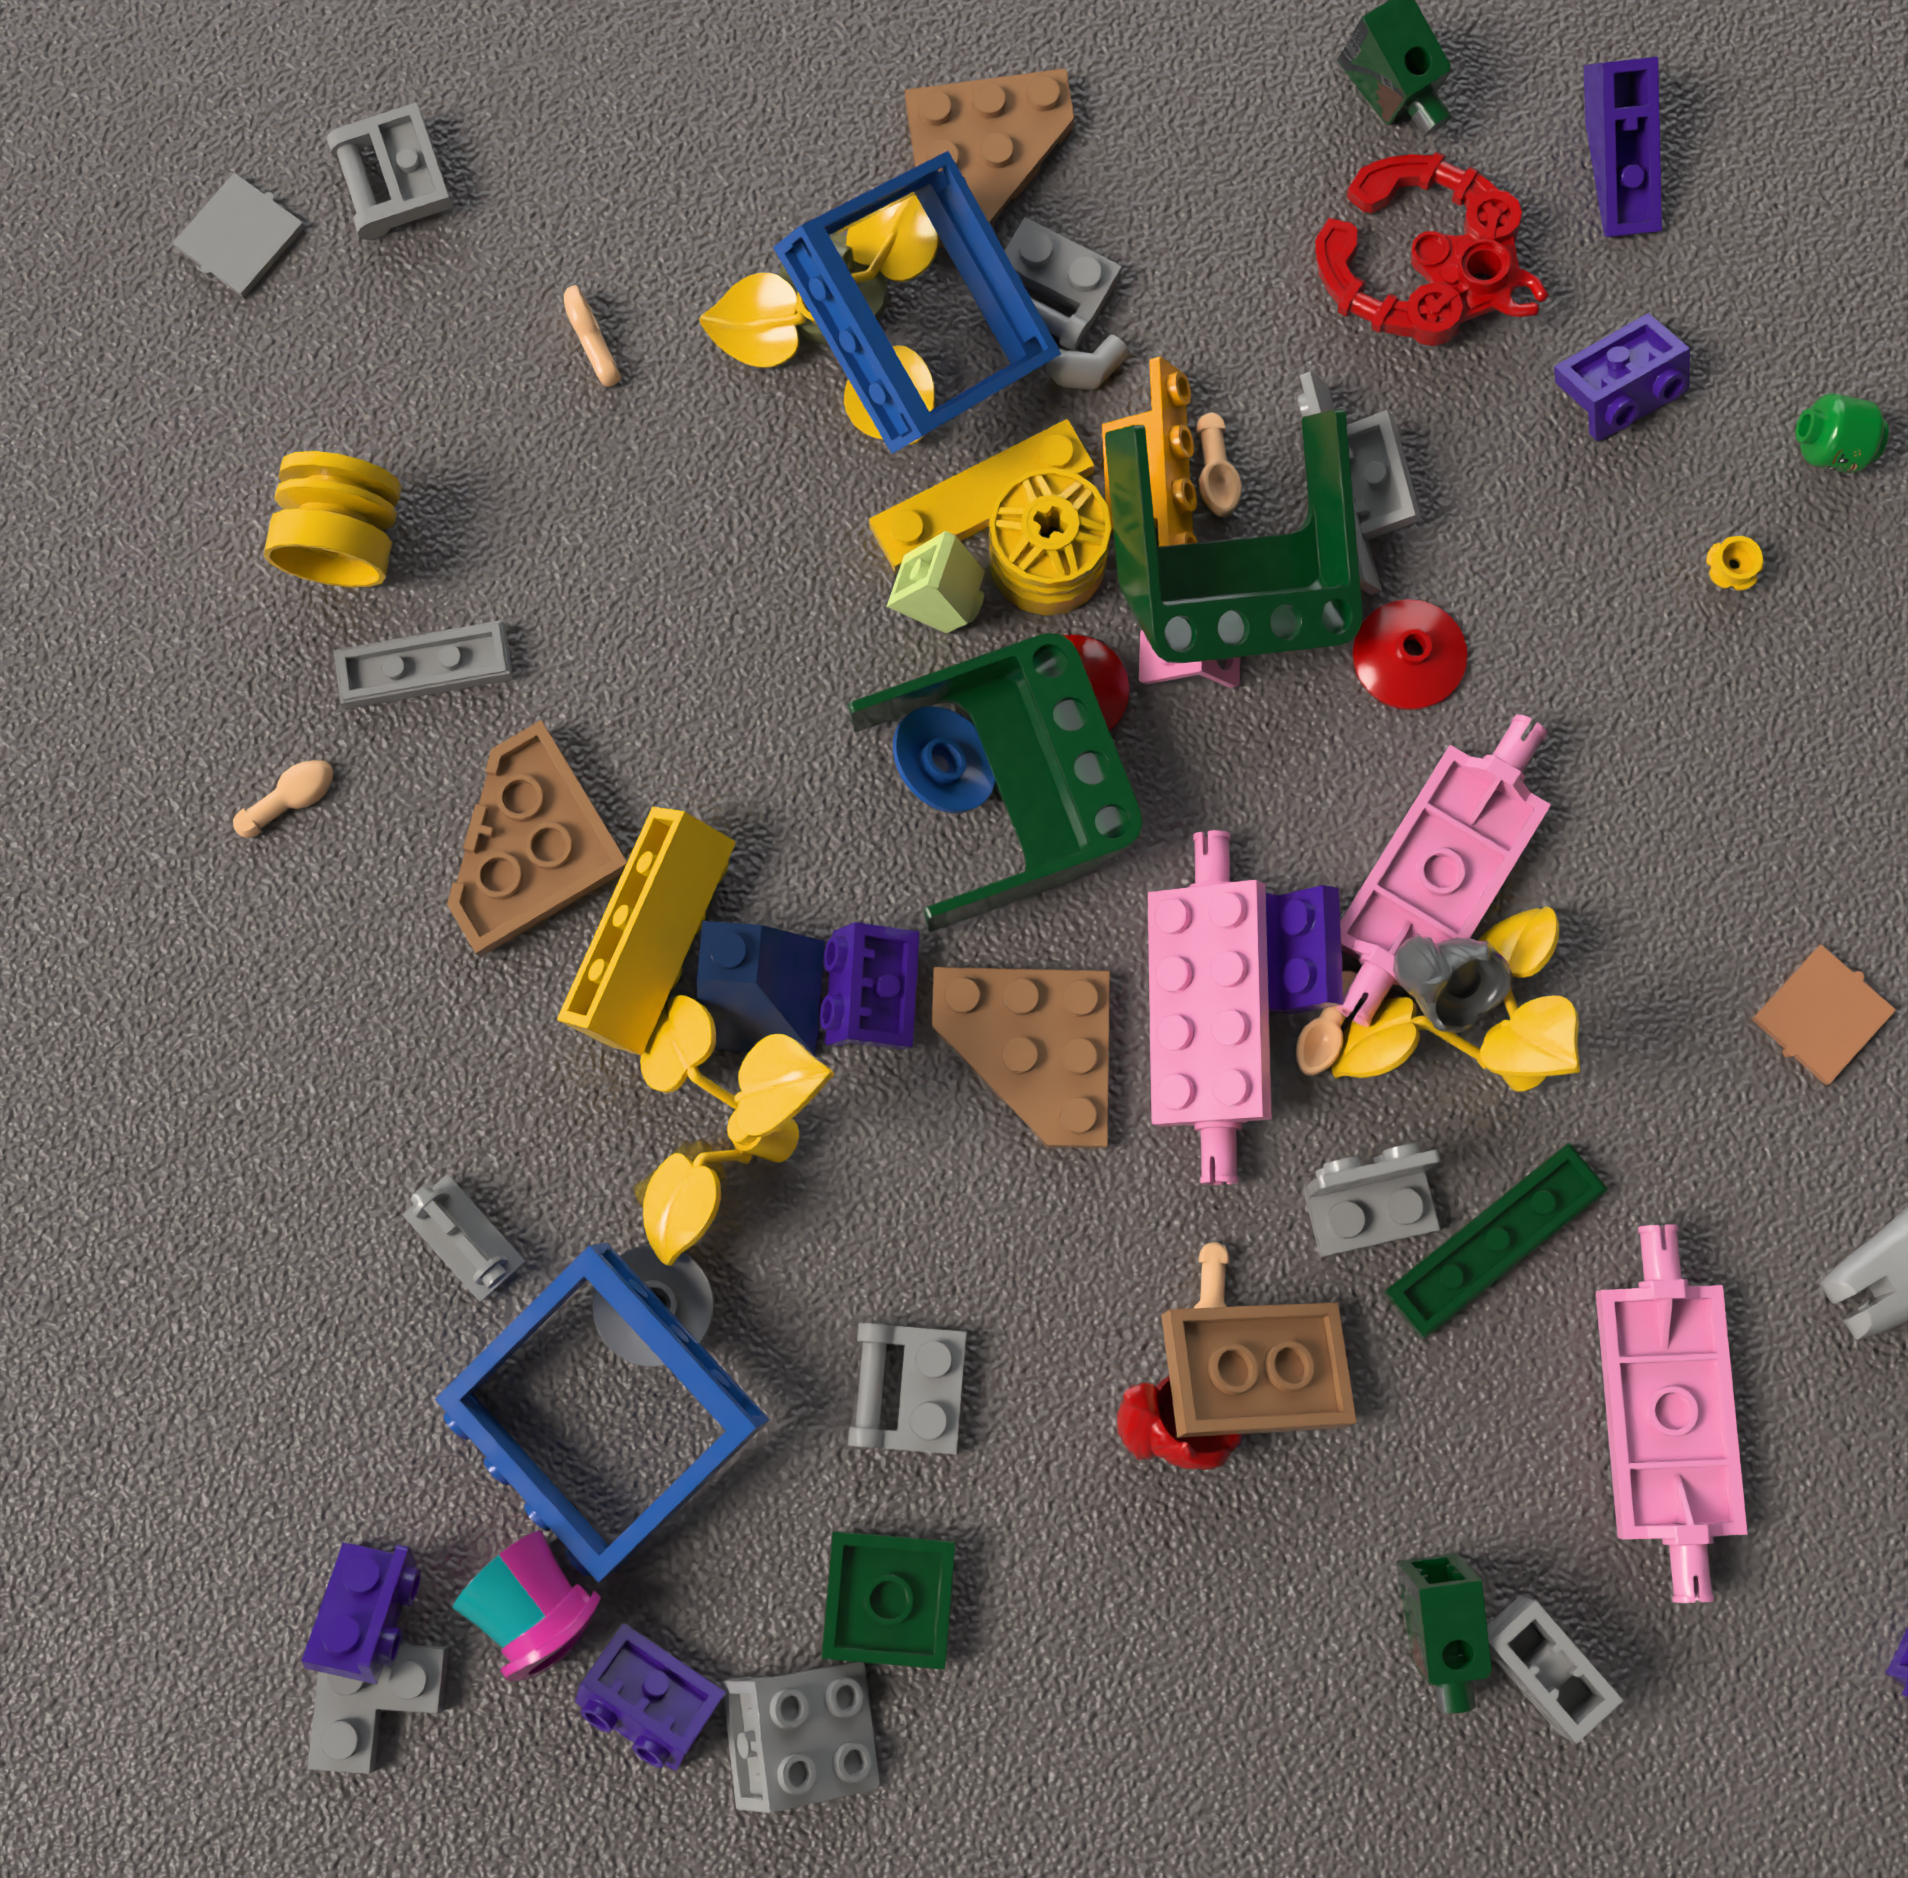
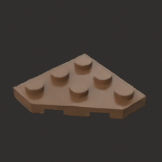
[904,68,1074,248]
[447,720,627,957]
[932,967,1110,1149]

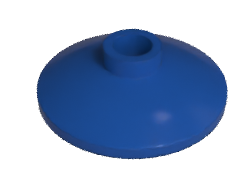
[893,706,995,814]

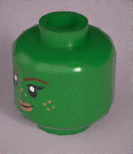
[1795,393,1889,474]

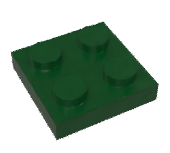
[821,1531,956,1670]

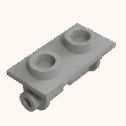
[402,1174,526,1302]

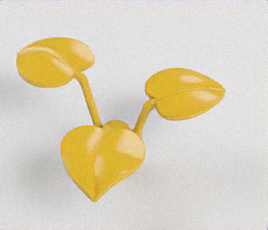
[699,195,939,445]
[1331,906,1580,1092]
[640,995,834,1266]

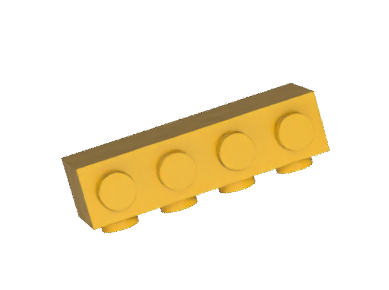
[557,807,736,1056]

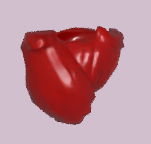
[1117,1376,1245,1470]

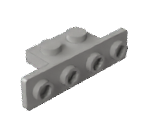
[1298,371,1422,595]

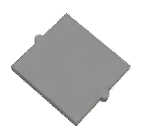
[172,173,305,298]

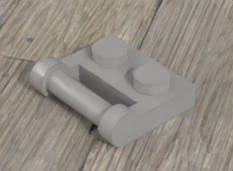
[327,102,454,240]
[1005,217,1122,351]
[848,1323,966,1455]

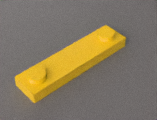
[869,418,1094,574]

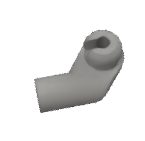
[1045,335,1130,390]

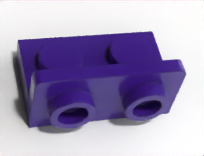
[1554,313,1690,441]
[1266,885,1343,1014]
[820,922,919,1050]
[301,1542,421,1685]
[575,1623,726,1771]

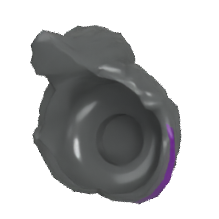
[1393,934,1512,1033]

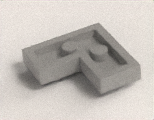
[307,1644,449,1774]

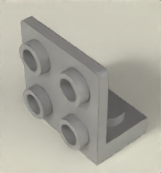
[1303,1143,1441,1258]
[722,1662,879,1813]

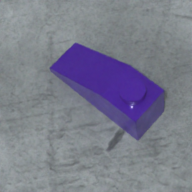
[1583,56,1662,237]

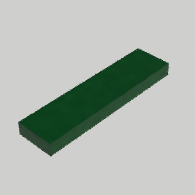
[1382,1143,1608,1339]

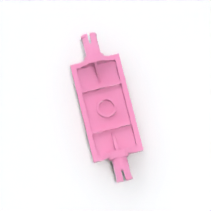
[1336,714,1551,1027]
[1148,830,1272,1185]
[1595,1224,1748,1603]

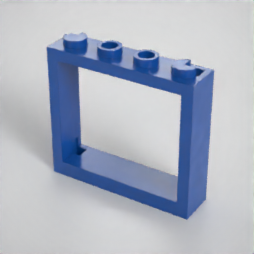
[773,151,1062,454]
[435,1242,770,1583]

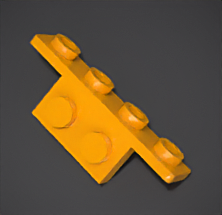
[1102,356,1198,546]

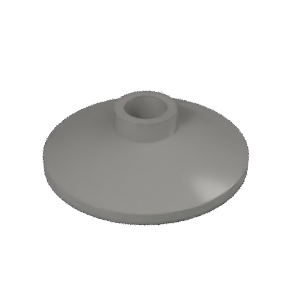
[593,1244,714,1366]

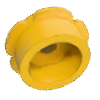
[1706,536,1763,591]

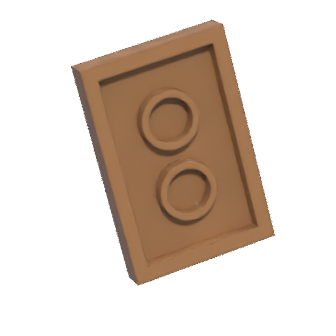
[1161,1302,1357,1438]

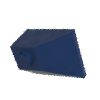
[697,921,826,1057]

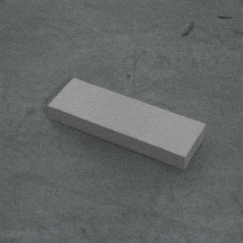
[333,620,514,709]

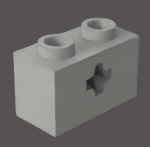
[1487,1596,1624,1744]

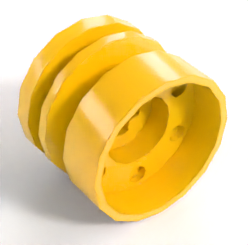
[263,451,402,588]
[989,467,1112,616]

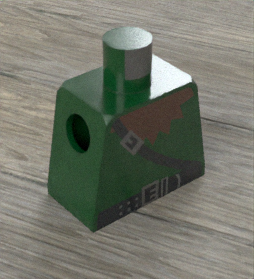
[1337,0,1452,137]
[1396,1553,1492,1714]

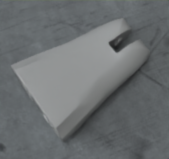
[1819,1206,1908,1341]

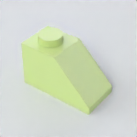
[886,531,985,634]

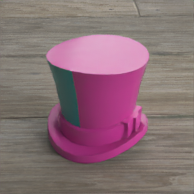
[452,1531,601,1681]

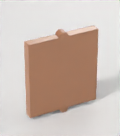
[1751,944,1896,1085]

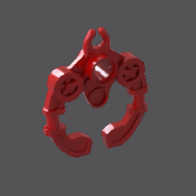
[1315,151,1549,346]

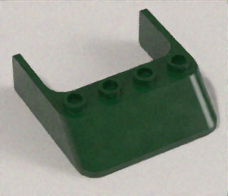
[1105,409,1363,664]
[847,633,1142,932]

